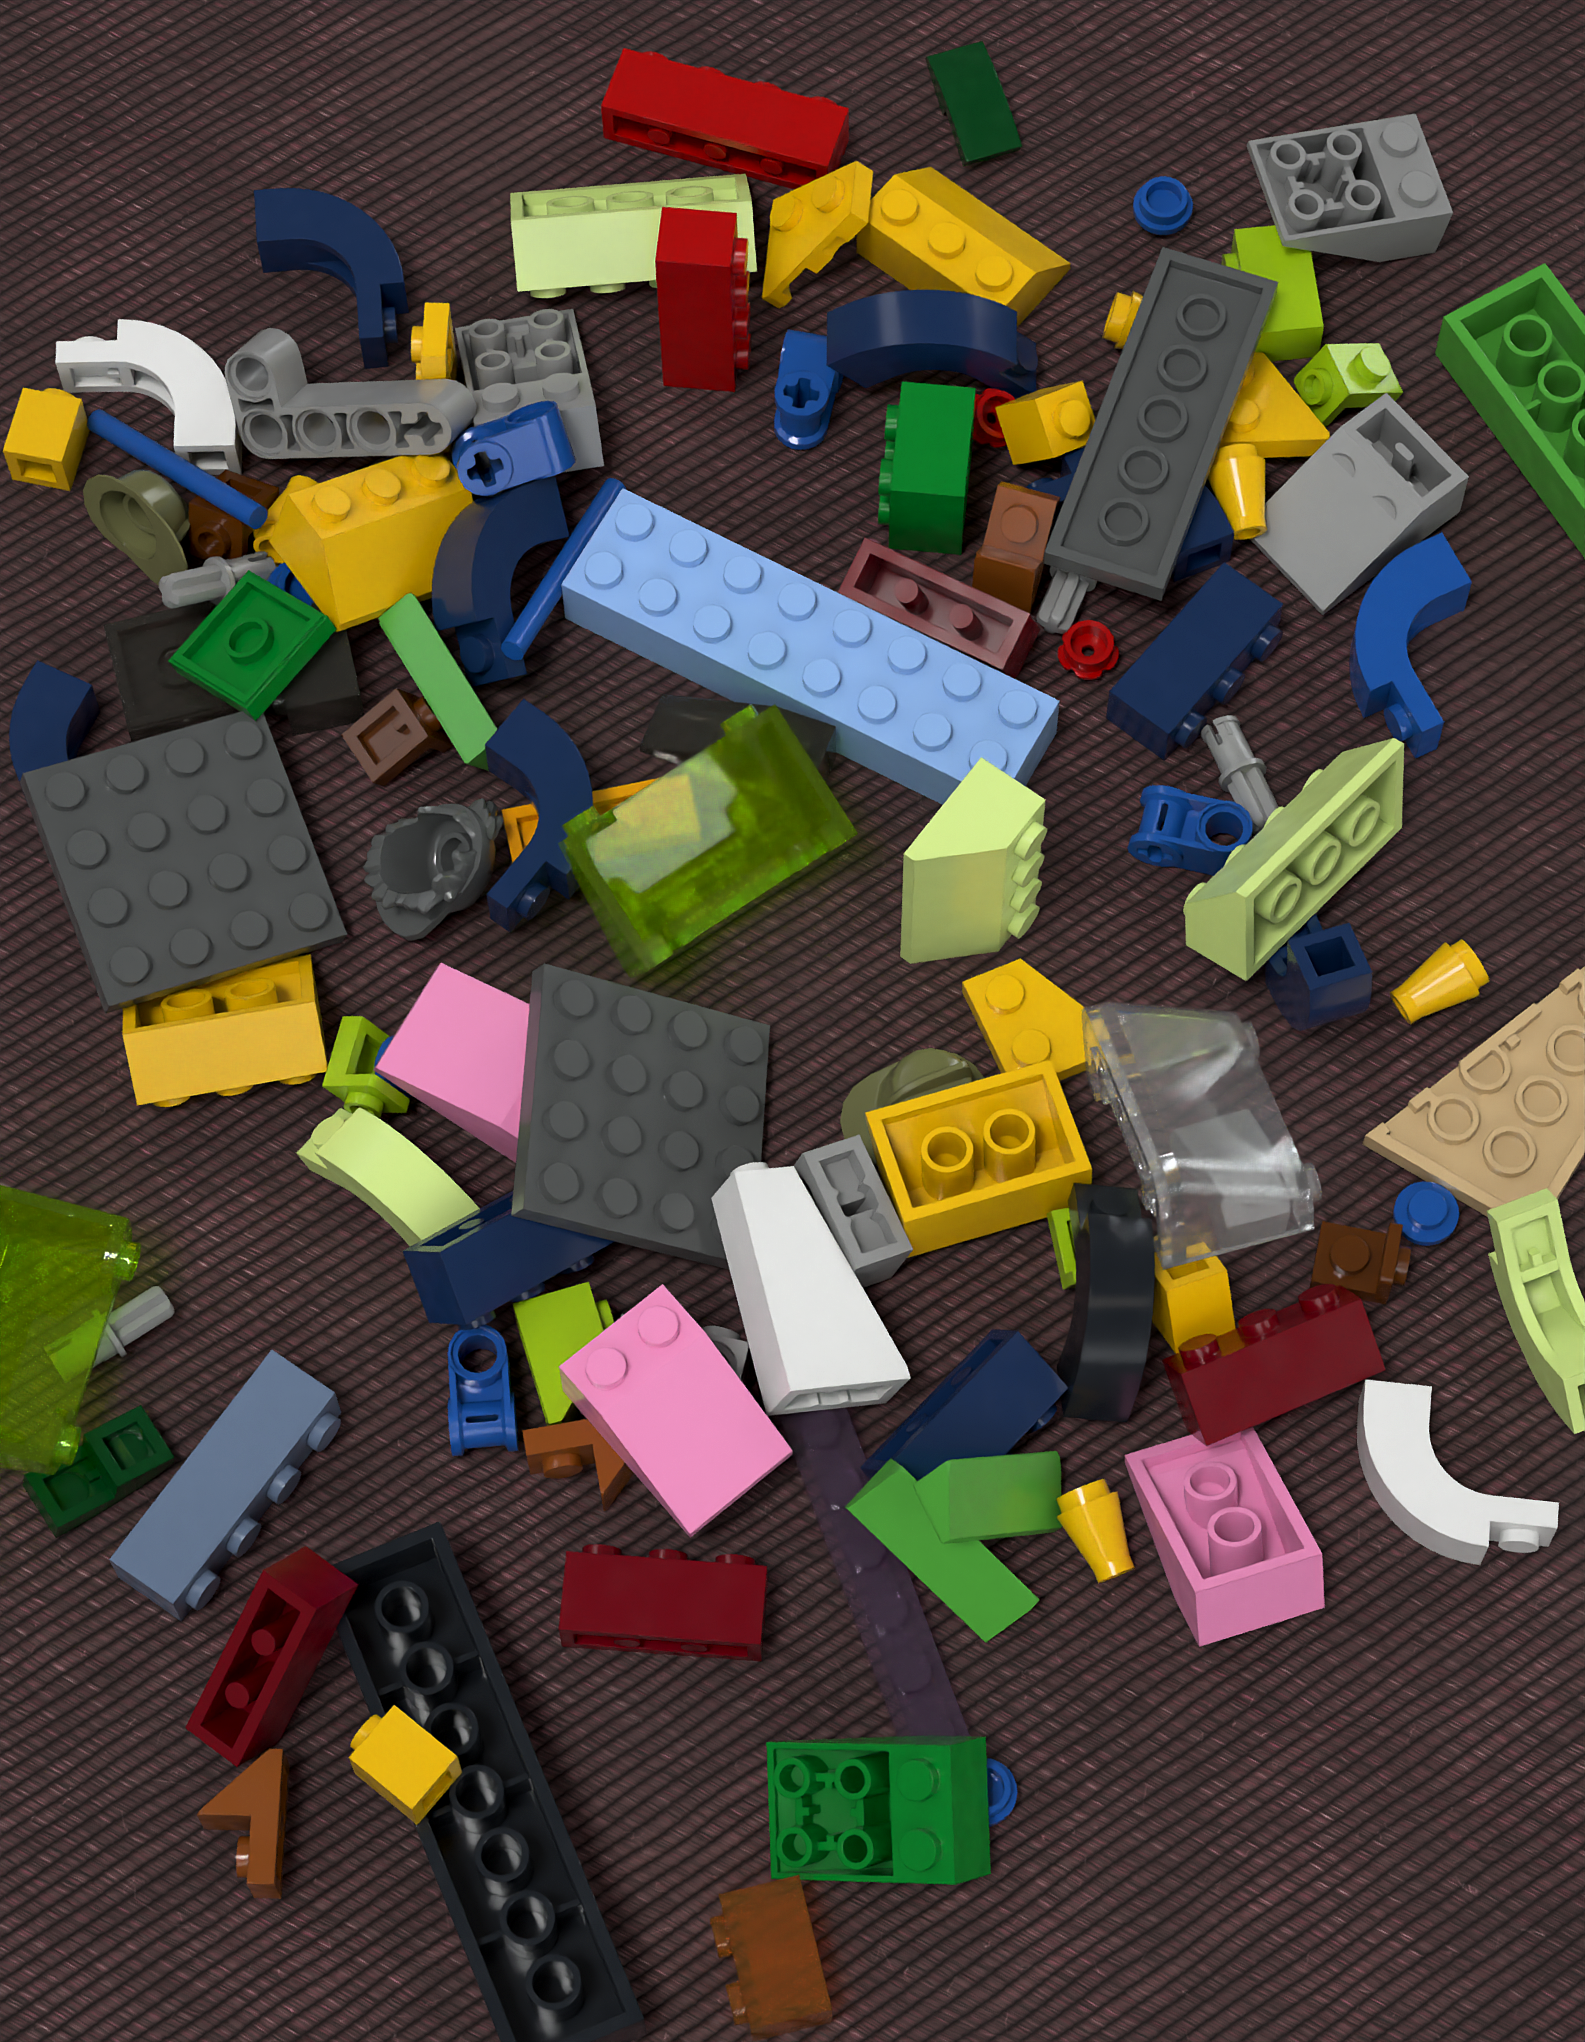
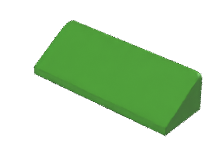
[378,593,497,771]
[913,1451,1062,1544]
[845,1458,1040,1643]

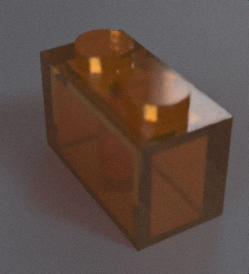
[709,1875,832,2042]

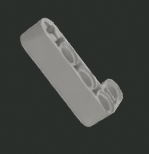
[225,328,476,459]

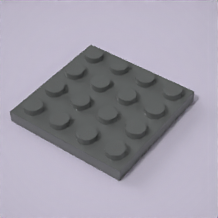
[20,711,347,1014]
[511,963,770,1270]

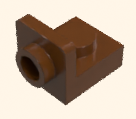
[188,470,279,560]
[341,688,453,786]
[1309,1221,1411,1305]

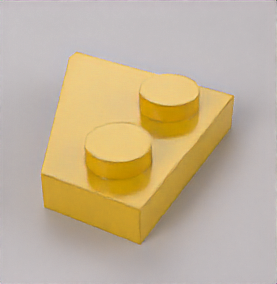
[762,161,873,308]
[411,302,458,462]
[1219,352,1330,458]
[962,958,1127,1081]

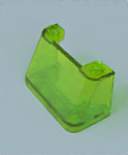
[558,704,858,979]
[0,1185,141,1475]

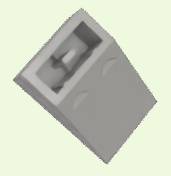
[1247,114,1453,262]
[455,309,604,482]
[1250,393,1469,615]

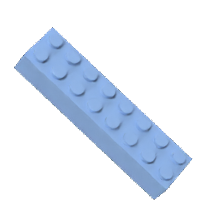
[561,488,1060,805]

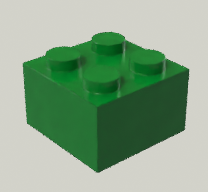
[878,381,976,555]

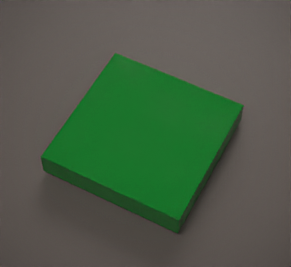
[168,570,337,721]

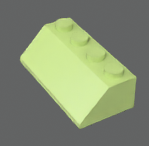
[510,174,757,298]
[1183,738,1404,981]
[900,757,1047,964]

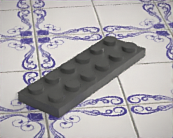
[1044,247,1278,601]

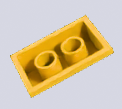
[857,167,1071,327]
[270,451,473,632]
[122,954,328,1107]
[865,1059,1092,1258]

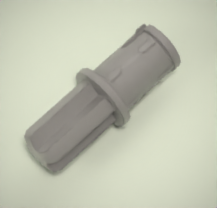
[158,551,276,609]
[1036,566,1097,634]
[1201,715,1279,835]
[46,1286,175,1385]

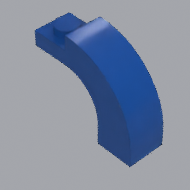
[1349,533,1472,759]

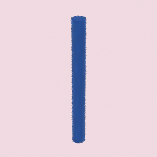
[87,409,268,529]
[501,478,626,660]

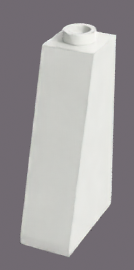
[711,1162,910,1416]

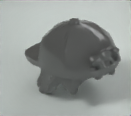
[363,798,504,941]

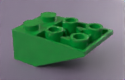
[766,1736,991,1885]

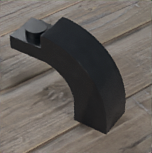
[1056,1183,1155,1422]

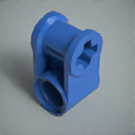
[774,329,844,450]
[451,401,576,496]
[1127,785,1253,876]
[447,1325,519,1456]

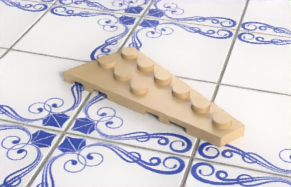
[1363,966,1585,1217]

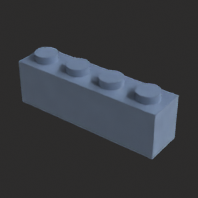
[109,1350,341,1622]

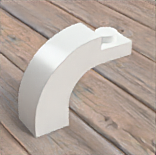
[55,319,242,475]
[1357,1379,1559,1565]

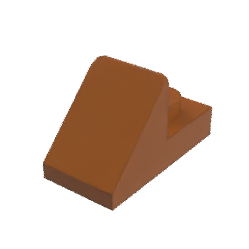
[972,481,1061,614]
[522,1419,634,1511]
[197,1749,290,1899]

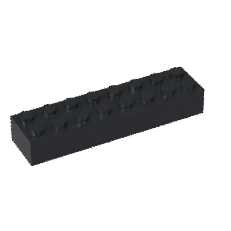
[333,1521,647,2042]

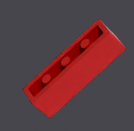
[601,48,849,190]
[655,207,752,392]

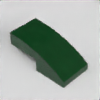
[925,41,1022,167]
[23,1405,175,1538]

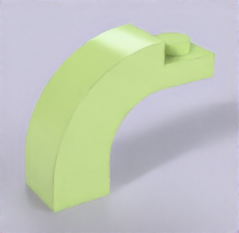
[296,1107,480,1246]
[1487,1188,1585,1434]

